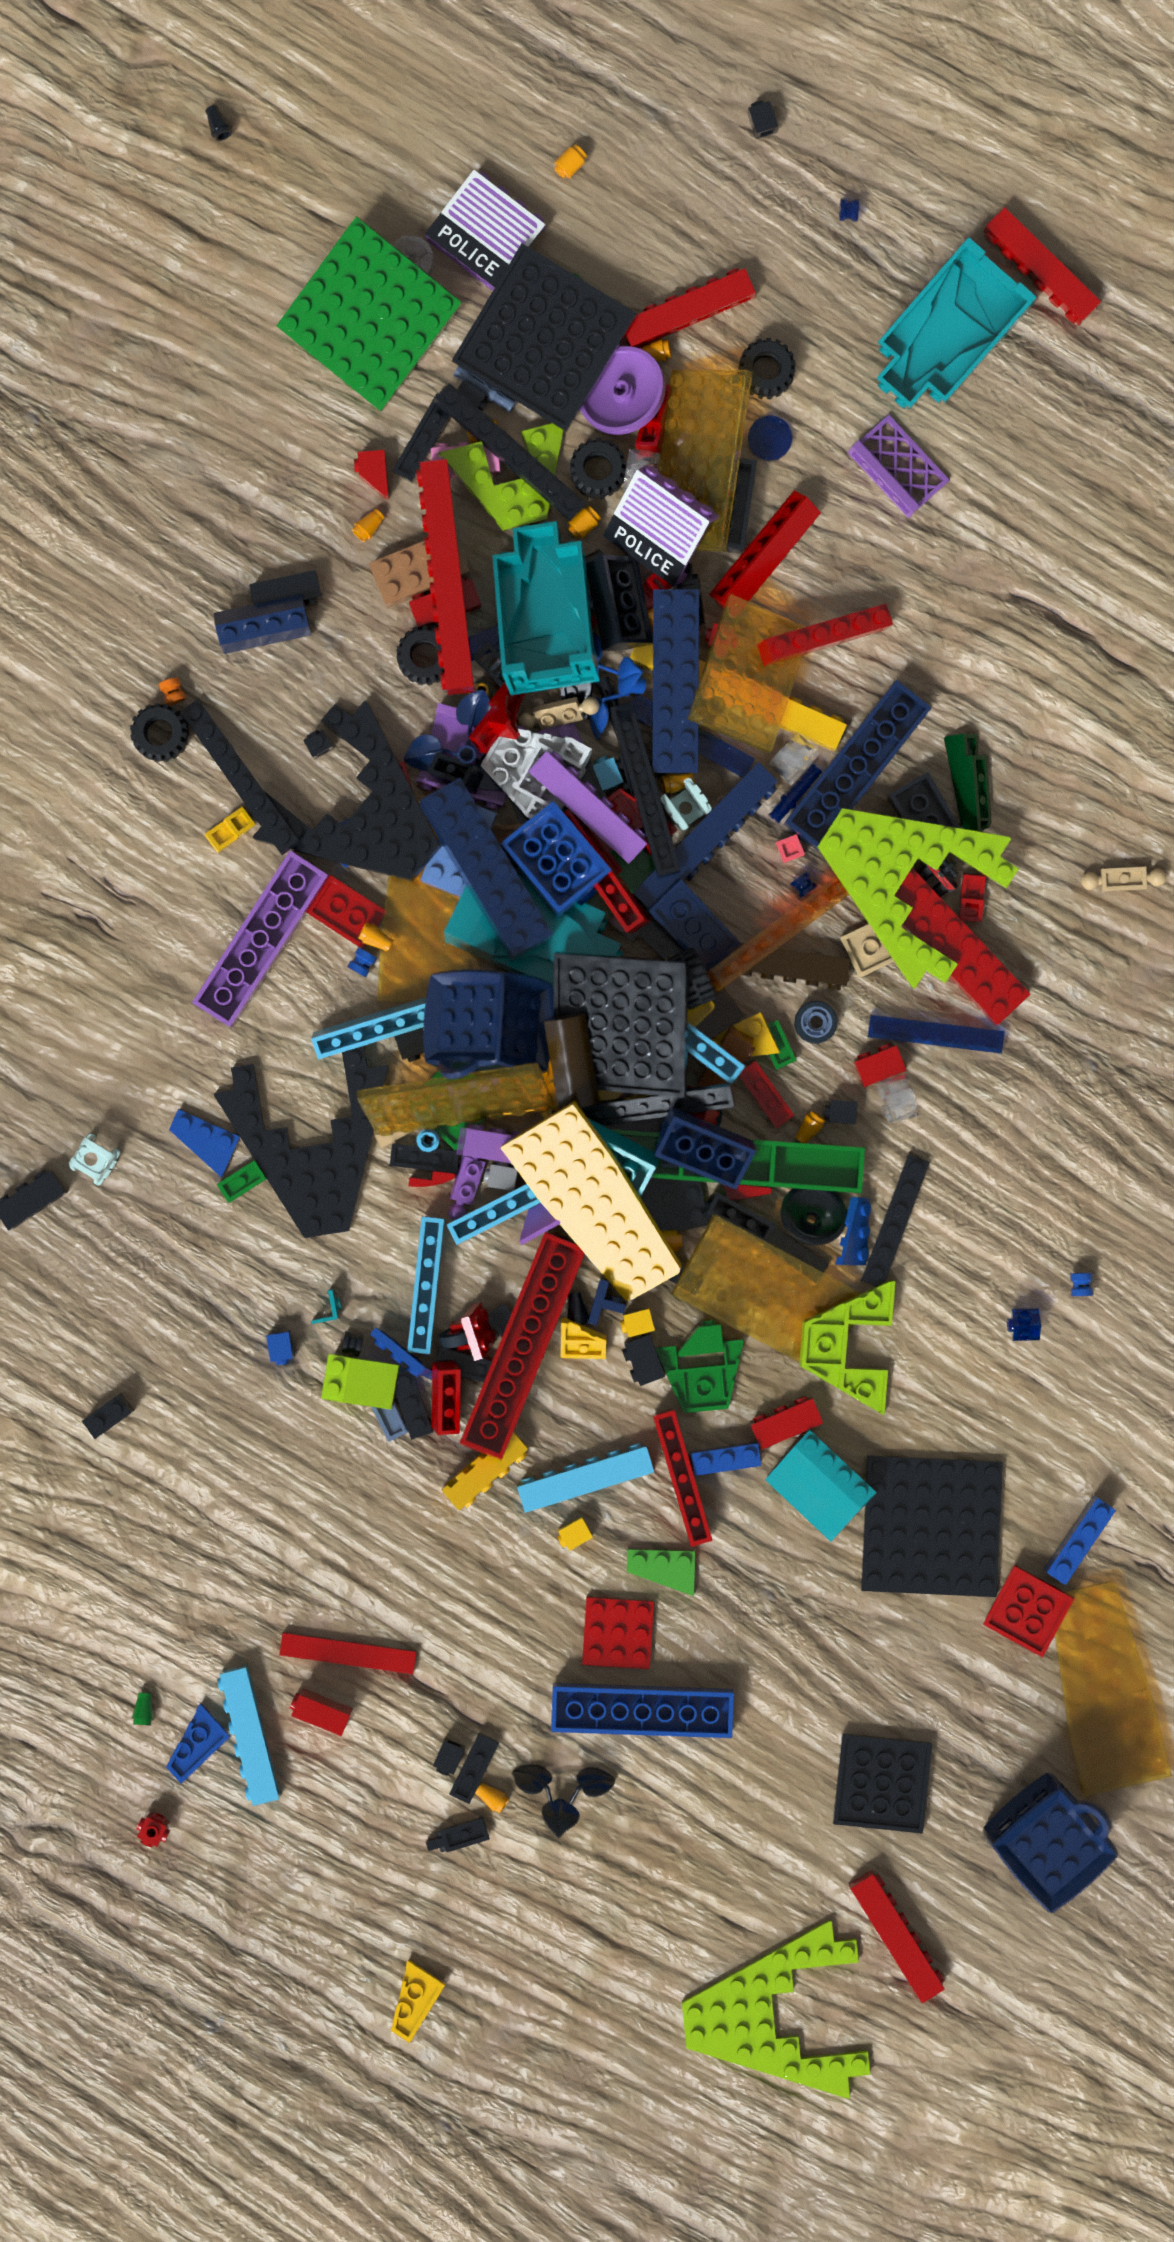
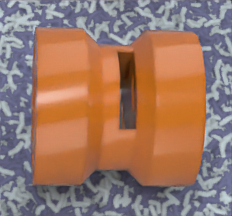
[158,677,187,706]

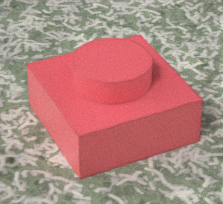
[775,834,805,864]

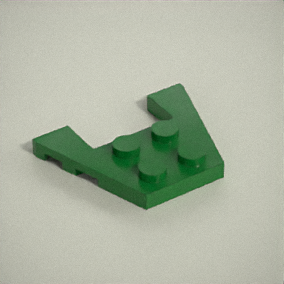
[656,1339,744,1413]

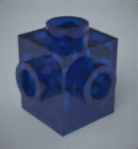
[1007,1308,1041,1341]

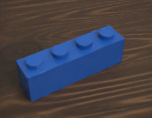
[1043,1495,1116,1585]

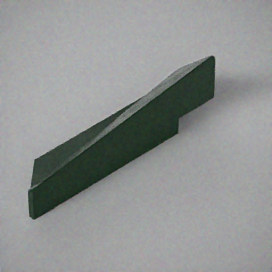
[944,734,992,832]

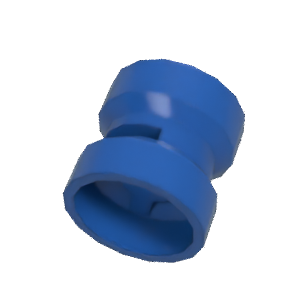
[347,947,377,977]
[1070,1273,1094,1296]

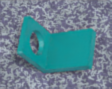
[311,1288,342,1324]

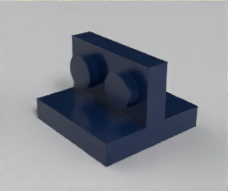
[588,1278,626,1325]

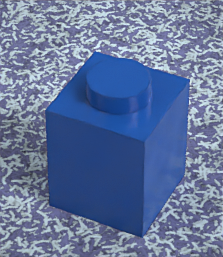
[266,1331,294,1365]

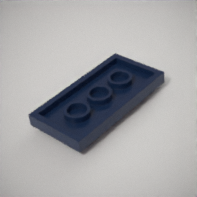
[647,878,741,975]

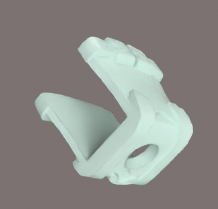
[660,778,712,831]
[69,1134,121,1185]

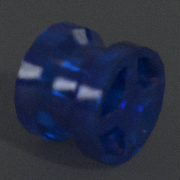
[839,198,859,222]
[789,871,818,899]

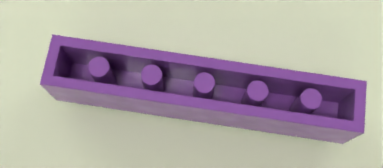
[528,750,648,864]

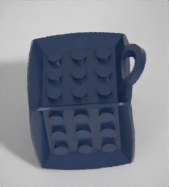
[423,970,554,1079]
[983,1773,1118,1913]

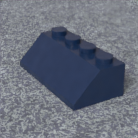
[214,594,312,654]
[654,1107,756,1189]

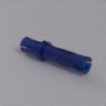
[768,763,823,824]

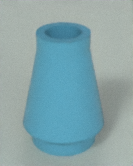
[417,1129,439,1152]

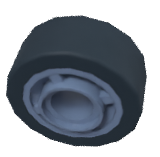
[794,1001,838,1044]

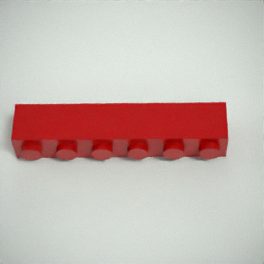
[983,207,1101,326]
[625,268,756,348]
[709,490,821,617]
[757,604,893,666]
[564,809,651,934]
[652,1408,713,1547]
[849,1870,945,2004]

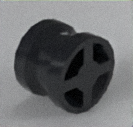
[342,1331,364,1356]

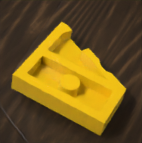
[561,1318,606,1359]

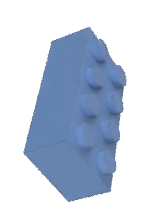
[420,805,497,898]

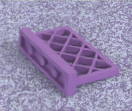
[848,415,950,519]

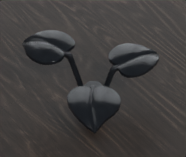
[512,1764,615,1838]

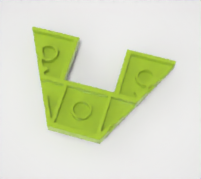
[438,423,563,531]
[799,1280,896,1415]

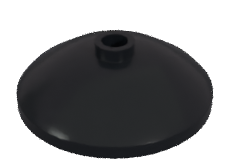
[780,1188,847,1245]

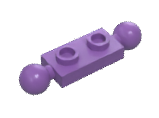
[448,1155,486,1221]

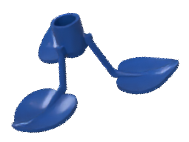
[589,632,646,739]

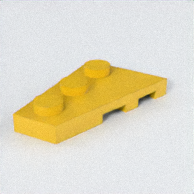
[711,1012,781,1056]
[391,1960,446,2043]

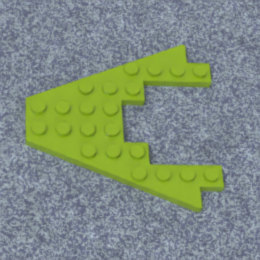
[817,808,1019,989]
[682,1920,870,2098]

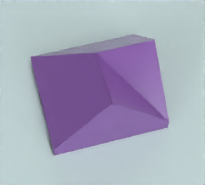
[519,1203,561,1245]

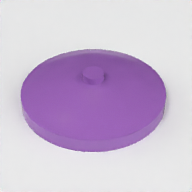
[581,346,666,435]

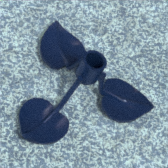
[404,690,504,791]

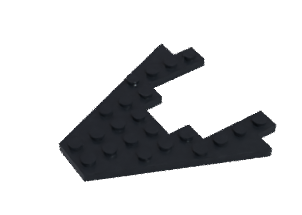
[253,701,441,882]
[214,1046,389,1238]

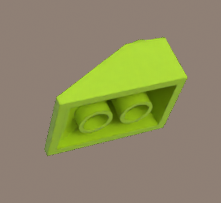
[321,1353,400,1410]

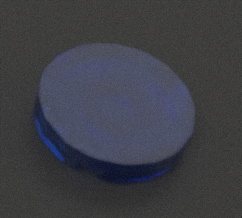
[747,415,793,462]

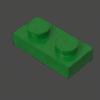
[768,1020,797,1070]
[216,1160,267,1203]

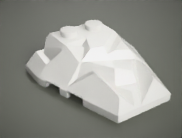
[481,729,592,819]

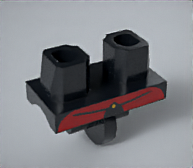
[918,858,959,897]

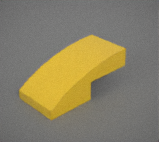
[204,807,256,853]

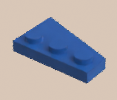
[169,1109,240,1178]
[835,1197,871,1265]
[370,1327,432,1380]
[166,1703,232,1784]

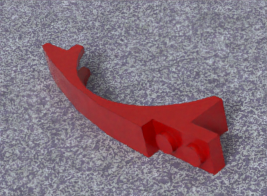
[469,613,597,753]

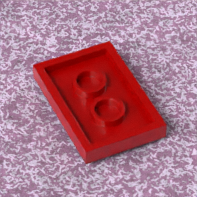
[306,875,387,949]

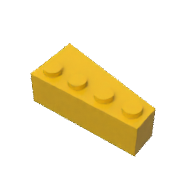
[441,1431,528,1510]

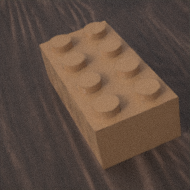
[369,541,470,609]

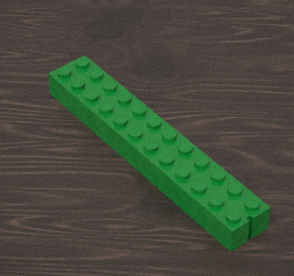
[610,1129,865,1193]

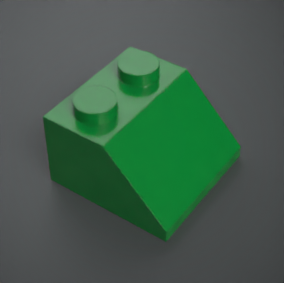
[677,1319,724,1357]

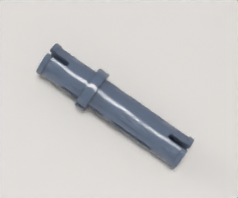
[453,366,517,413]

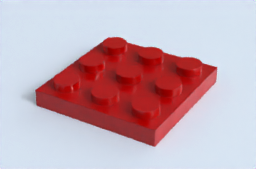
[983,1565,1075,1658]
[582,1596,654,1669]

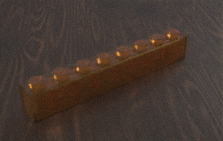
[707,876,849,992]

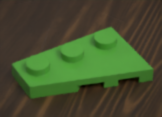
[627,1549,695,1596]

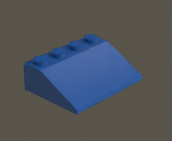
[500,801,612,918]

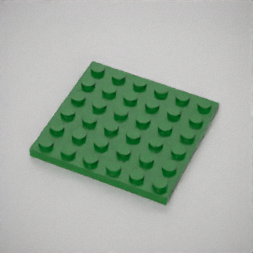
[276,216,463,411]

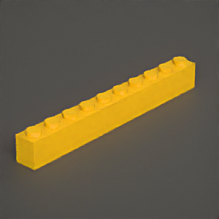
[630,635,847,752]

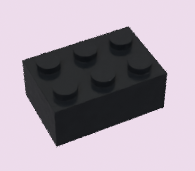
[887,772,961,829]

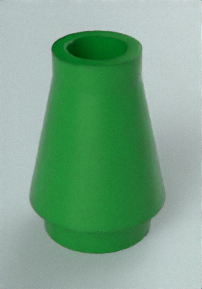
[131,1693,154,1726]

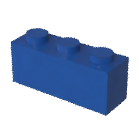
[690,1441,761,1476]

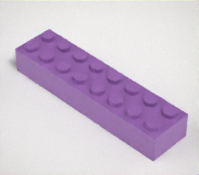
[192,851,329,1028]

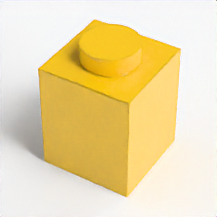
[620,1308,655,1337]
[557,1516,593,1551]

